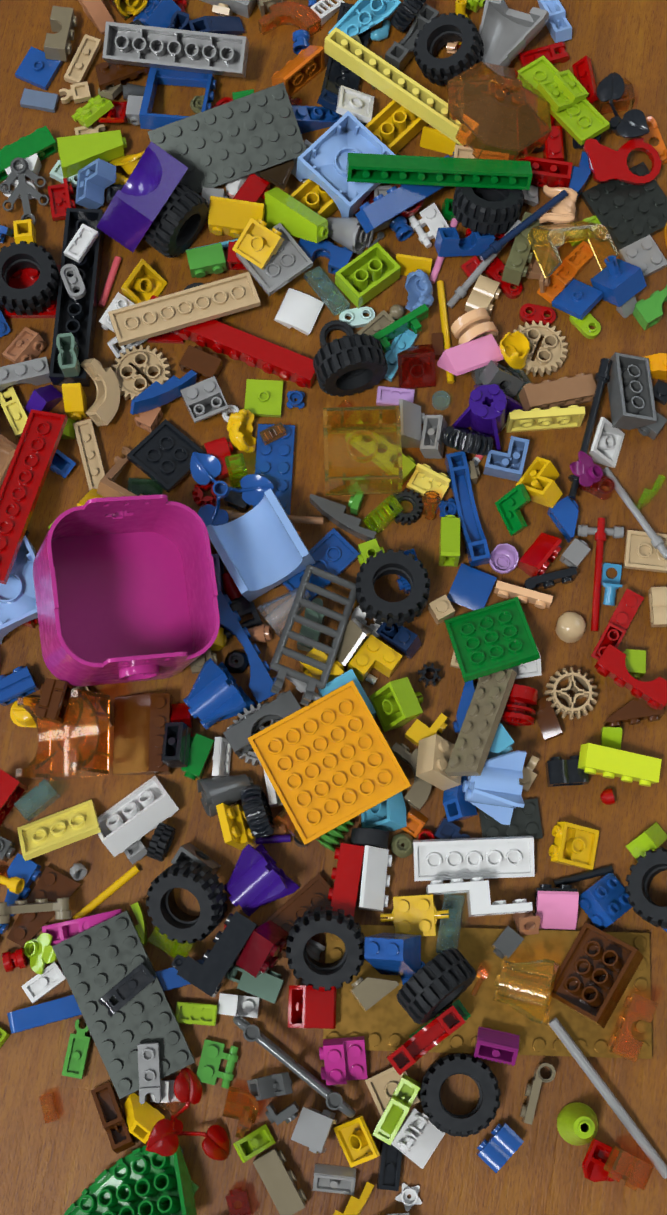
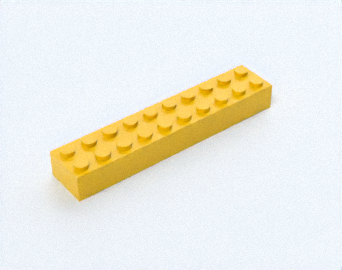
[290,100,428,219]

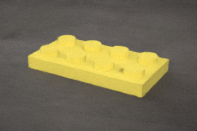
[506,405,586,433]
[17,799,101,861]

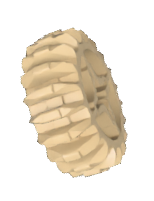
[545,667,598,720]

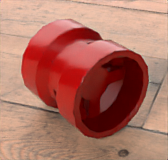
[2,948,28,972]

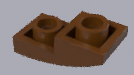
[532,695,563,741]

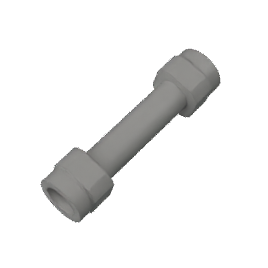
[577,524,624,538]

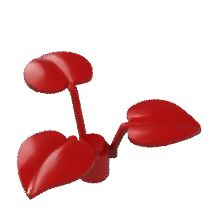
[146,1067,229,1161]

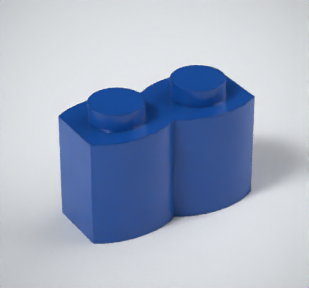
[476,1123,524,1173]

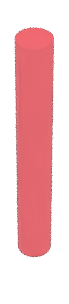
[98,256,122,308]

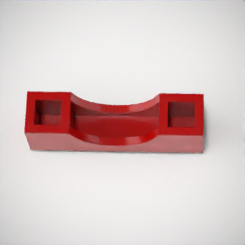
[594,644,667,710]
[386,1005,466,1075]

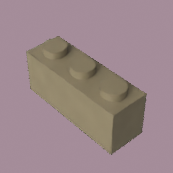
[253,1147,307,1215]

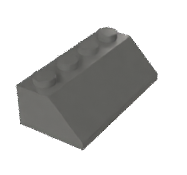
[607,352,657,430]

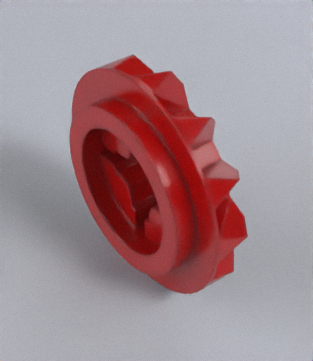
[192,481,222,507]

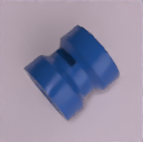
[292,30,310,55]
[389,216,414,241]

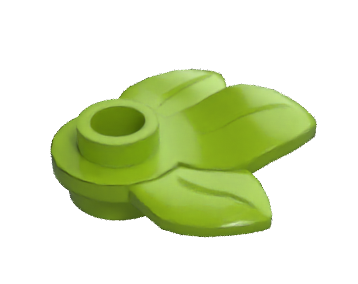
[23,933,57,974]

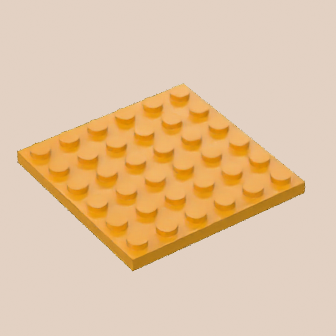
[247,680,411,845]

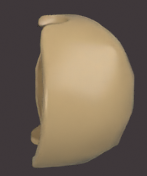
[555,612,586,643]

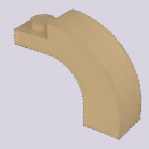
[80,358,120,426]

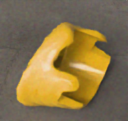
[499,331,530,370]

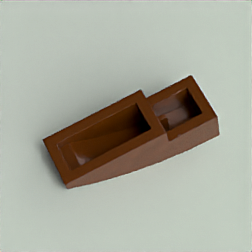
[91,1082,136,1154]

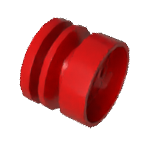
[500,684,539,726]

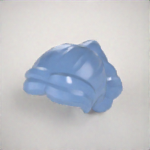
[405,269,434,312]

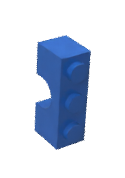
[434,227,495,257]
[298,238,353,275]

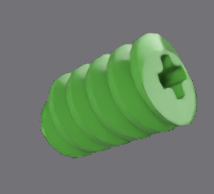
[315,820,354,852]

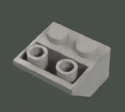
[180,376,229,423]

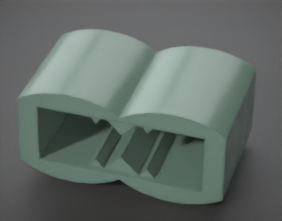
[56,332,80,378]

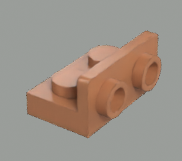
[2,327,47,364]

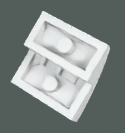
[274,288,324,336]

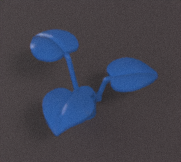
[190,452,274,527]

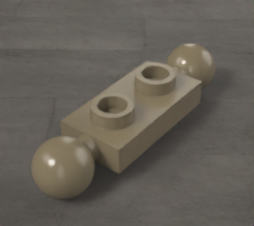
[357,304,404,336]

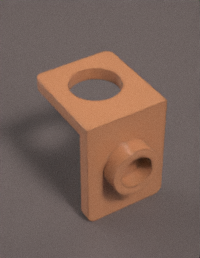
[513,912,540,936]

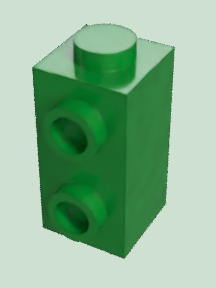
[181,733,214,780]

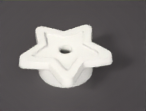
[395,1183,422,1211]

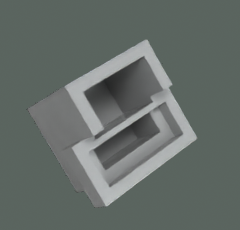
[291,1107,337,1154]

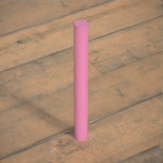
[429,218,458,284]

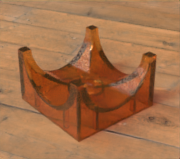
[16,689,110,781]

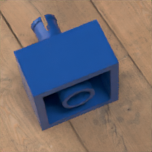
[590,255,647,307]

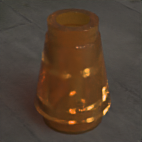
[422,491,441,520]

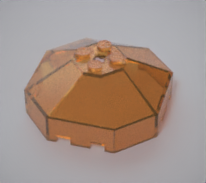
[447,61,552,161]

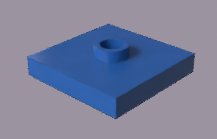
[15,46,63,91]
[552,279,604,320]

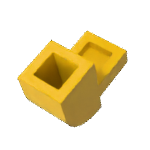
[405,713,448,746]

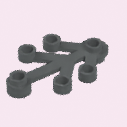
[0,157,50,226]

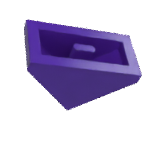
[24,384,63,414]

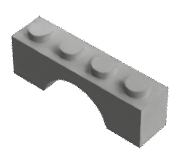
[0,357,51,392]

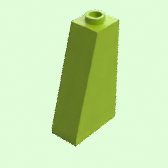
[57,130,127,178]
[265,187,329,243]

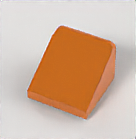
[401,808,428,838]

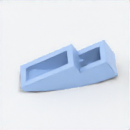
[537,0,572,43]

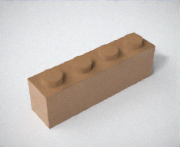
[518,373,596,411]

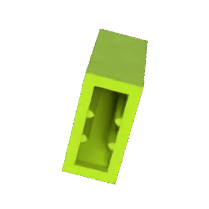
[439,515,460,567]

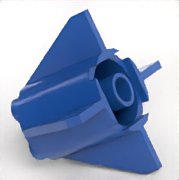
[183,658,257,730]

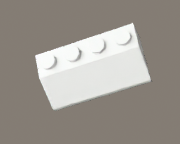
[97,776,179,857]

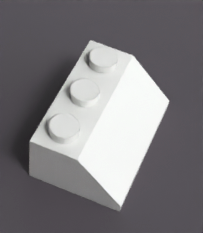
[359,845,392,912]

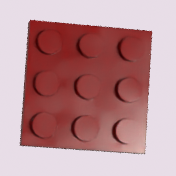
[4,265,61,318]

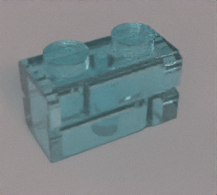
[14,779,61,821]

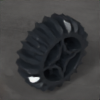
[391,0,426,32]
[443,426,494,456]
[241,784,275,838]

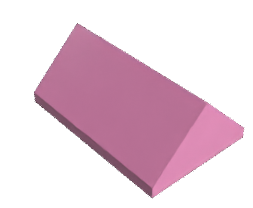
[437,334,504,376]

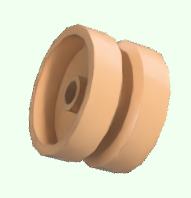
[451,308,498,345]

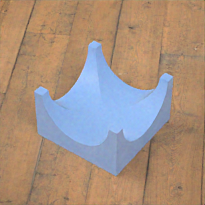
[296,111,395,218]
[0,535,38,645]

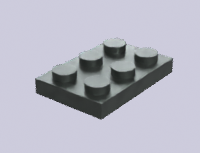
[478,798,543,839]

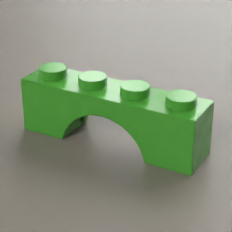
[632,285,667,331]

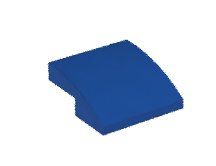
[447,563,497,611]

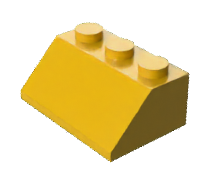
[208,196,265,238]

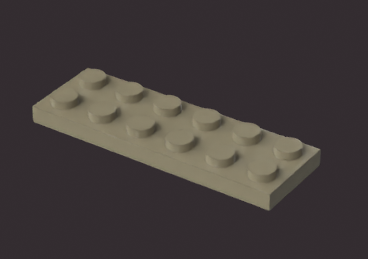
[445,669,517,776]

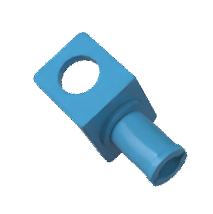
[601,563,623,606]

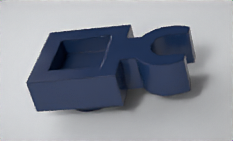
[434,818,471,839]

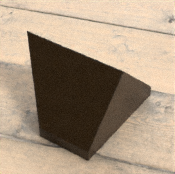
[259,160,295,190]

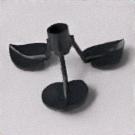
[573,72,650,149]

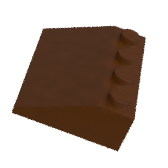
[113,693,173,775]
[545,922,644,1028]

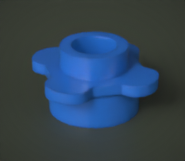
[286,391,305,409]
[438,498,457,518]

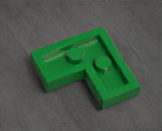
[495,484,531,536]

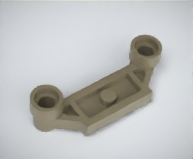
[0,897,72,924]

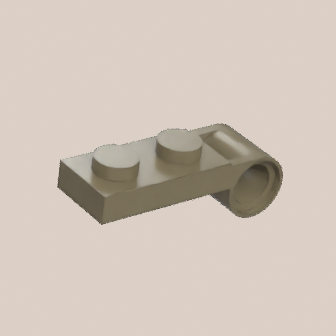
[520,1062,556,1125]

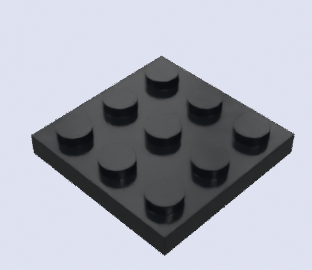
[127,419,207,493]

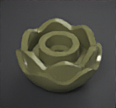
[190,95,212,114]
[391,833,414,858]

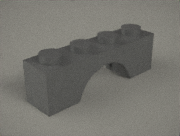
[385,3,439,72]
[223,690,301,757]

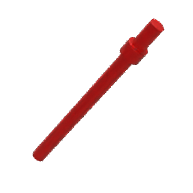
[591,518,606,632]

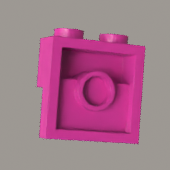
[319,1036,368,1085]

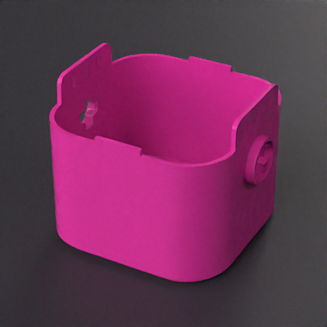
[33,494,220,686]

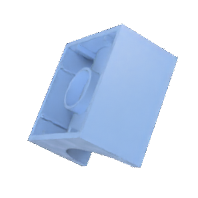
[206,488,315,602]

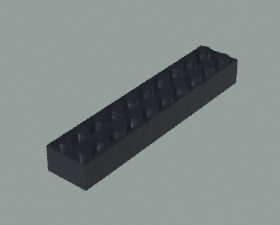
[49,208,105,387]

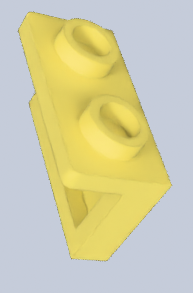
[406,463,451,504]

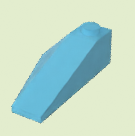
[328,0,402,37]
[361,747,407,832]

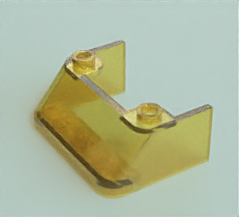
[527,221,619,279]

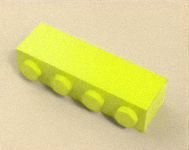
[578,743,662,787]

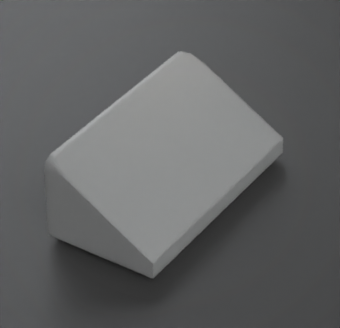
[312,1164,356,1195]

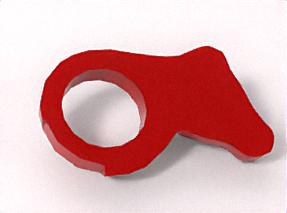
[583,138,662,186]

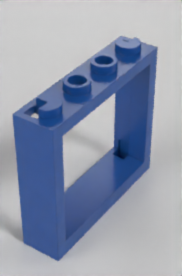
[139,67,217,130]

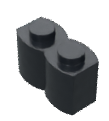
[545,755,589,787]

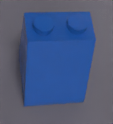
[364,933,421,977]

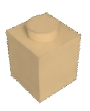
[428,595,455,625]

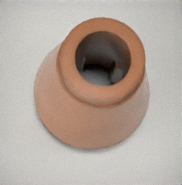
[247,624,273,643]

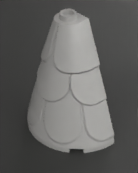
[471,0,549,86]

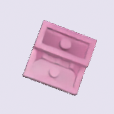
[536,891,579,930]

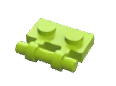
[71,95,114,128]

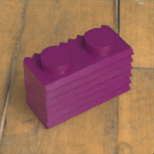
[474,1027,520,1066]

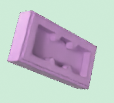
[376,386,415,408]

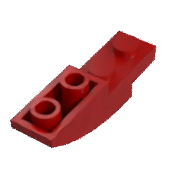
[591,589,644,660]

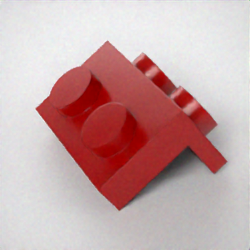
[47,178,76,221]

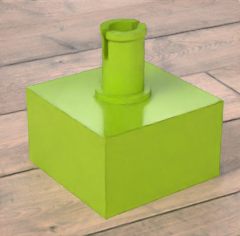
[369,677,423,732]

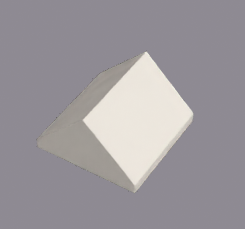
[588,417,625,468]

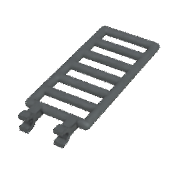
[270,565,356,706]

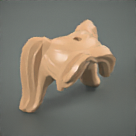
[539,185,578,230]

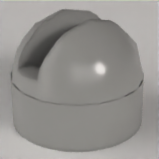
[70,863,87,881]

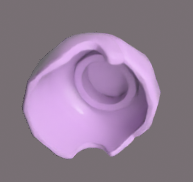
[489,543,519,574]

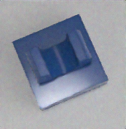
[0,225,14,244]

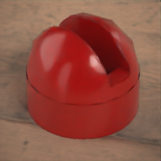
[600,788,616,805]
[418,829,434,840]

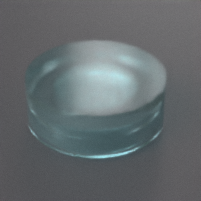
[432,391,450,410]

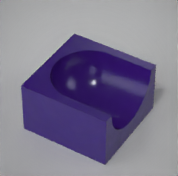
[97,141,188,252]

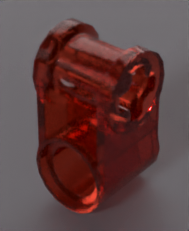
[579,475,615,500]

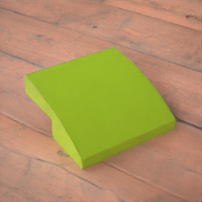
[537,69,589,112]

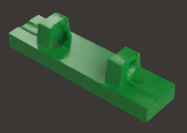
[372,304,429,353]

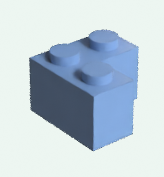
[75,158,117,209]
[483,436,530,482]

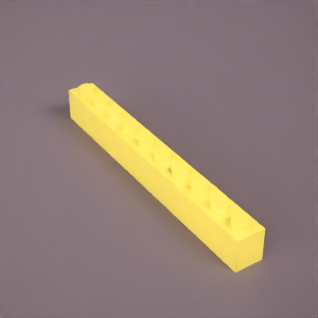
[324,27,479,146]

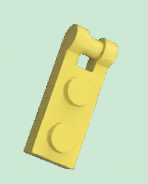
[0,386,28,438]

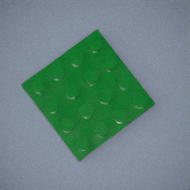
[444,597,540,682]

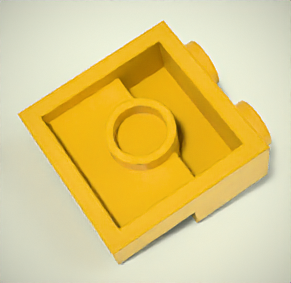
[232,218,285,270]
[216,803,256,851]
[548,822,599,870]

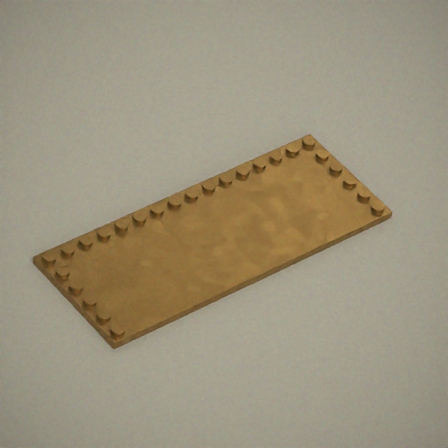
[323,925,652,1059]

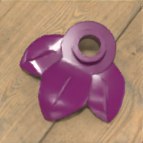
[570,451,603,487]

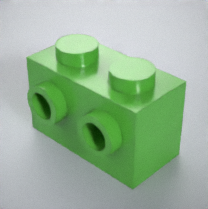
[186,243,227,278]

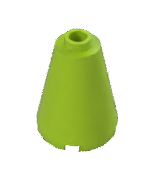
[557,1102,599,1146]

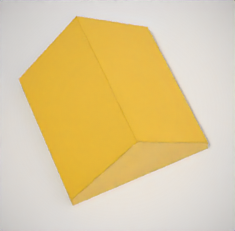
[121,259,167,304]
[333,1114,380,1167]

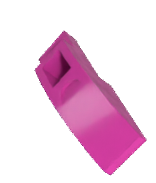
[42,909,122,945]

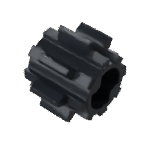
[417,663,441,688]

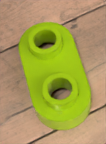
[569,313,601,339]

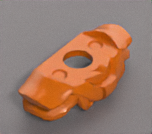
[639,116,667,165]

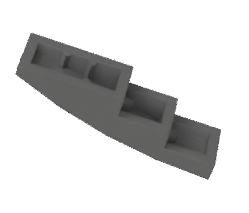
[309,494,377,541]

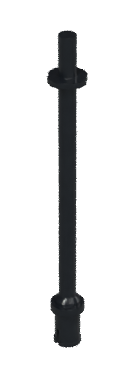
[568,358,613,499]

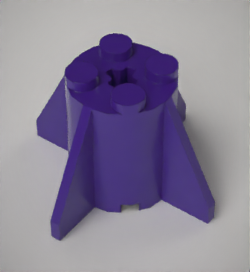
[452,384,523,452]
[224,844,300,917]

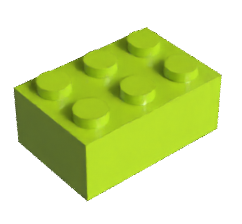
[335,242,401,309]

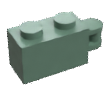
[297,598,325,652]
[227,966,284,1004]

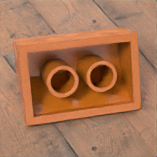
[271,45,325,98]

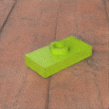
[175,1002,218,1026]

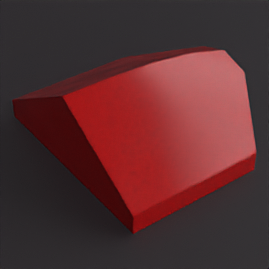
[96,102,128,123]
[582,1138,625,1182]

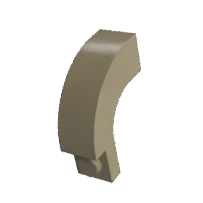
[391,743,432,812]

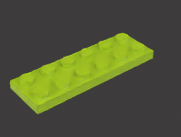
[515,55,610,146]

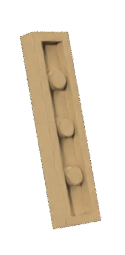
[73,419,105,491]

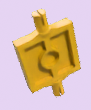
[380,894,450,937]

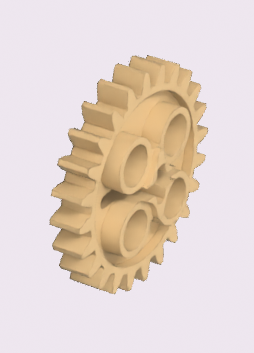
[513,320,568,377]
[112,345,171,400]

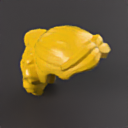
[227,409,257,453]

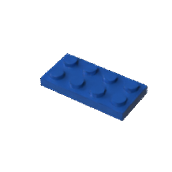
[282,528,360,601]

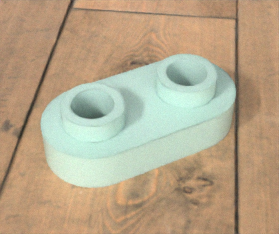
[339,306,375,329]

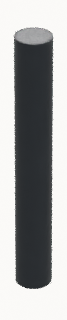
[553,865,613,888]

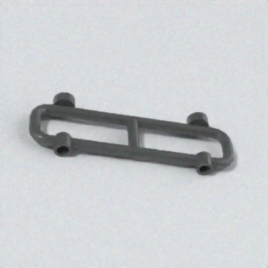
[233,1015,355,1118]

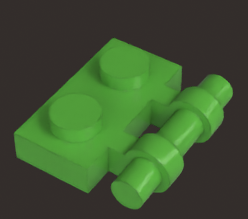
[196,1039,239,1089]

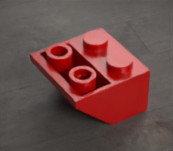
[517,532,562,577]
[288,985,337,1029]

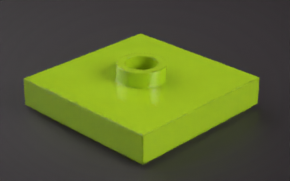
[244,379,284,418]

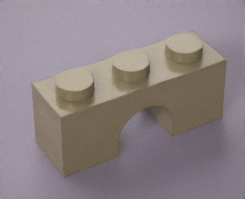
[44,6,77,61]

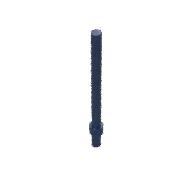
[479,190,568,261]

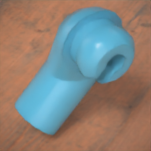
[370,20,391,41]

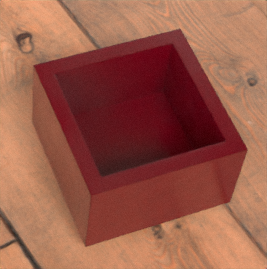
[236,920,289,978]

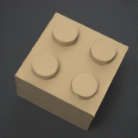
[416,734,461,791]

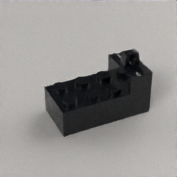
[171,911,259,997]

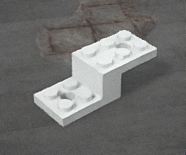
[426,877,533,917]

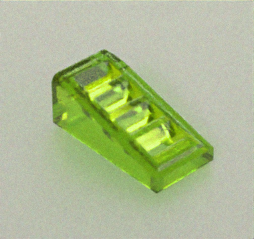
[225,453,248,488]
[363,494,403,533]

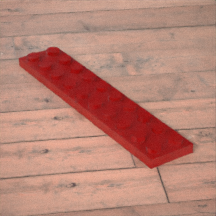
[0,409,68,584]

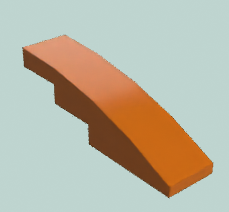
[537,240,597,303]

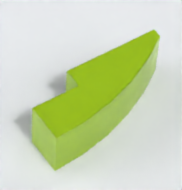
[372,1073,421,1145]

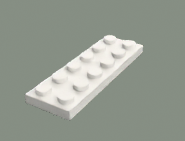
[413,836,535,881]

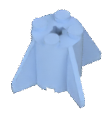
[462,750,526,825]

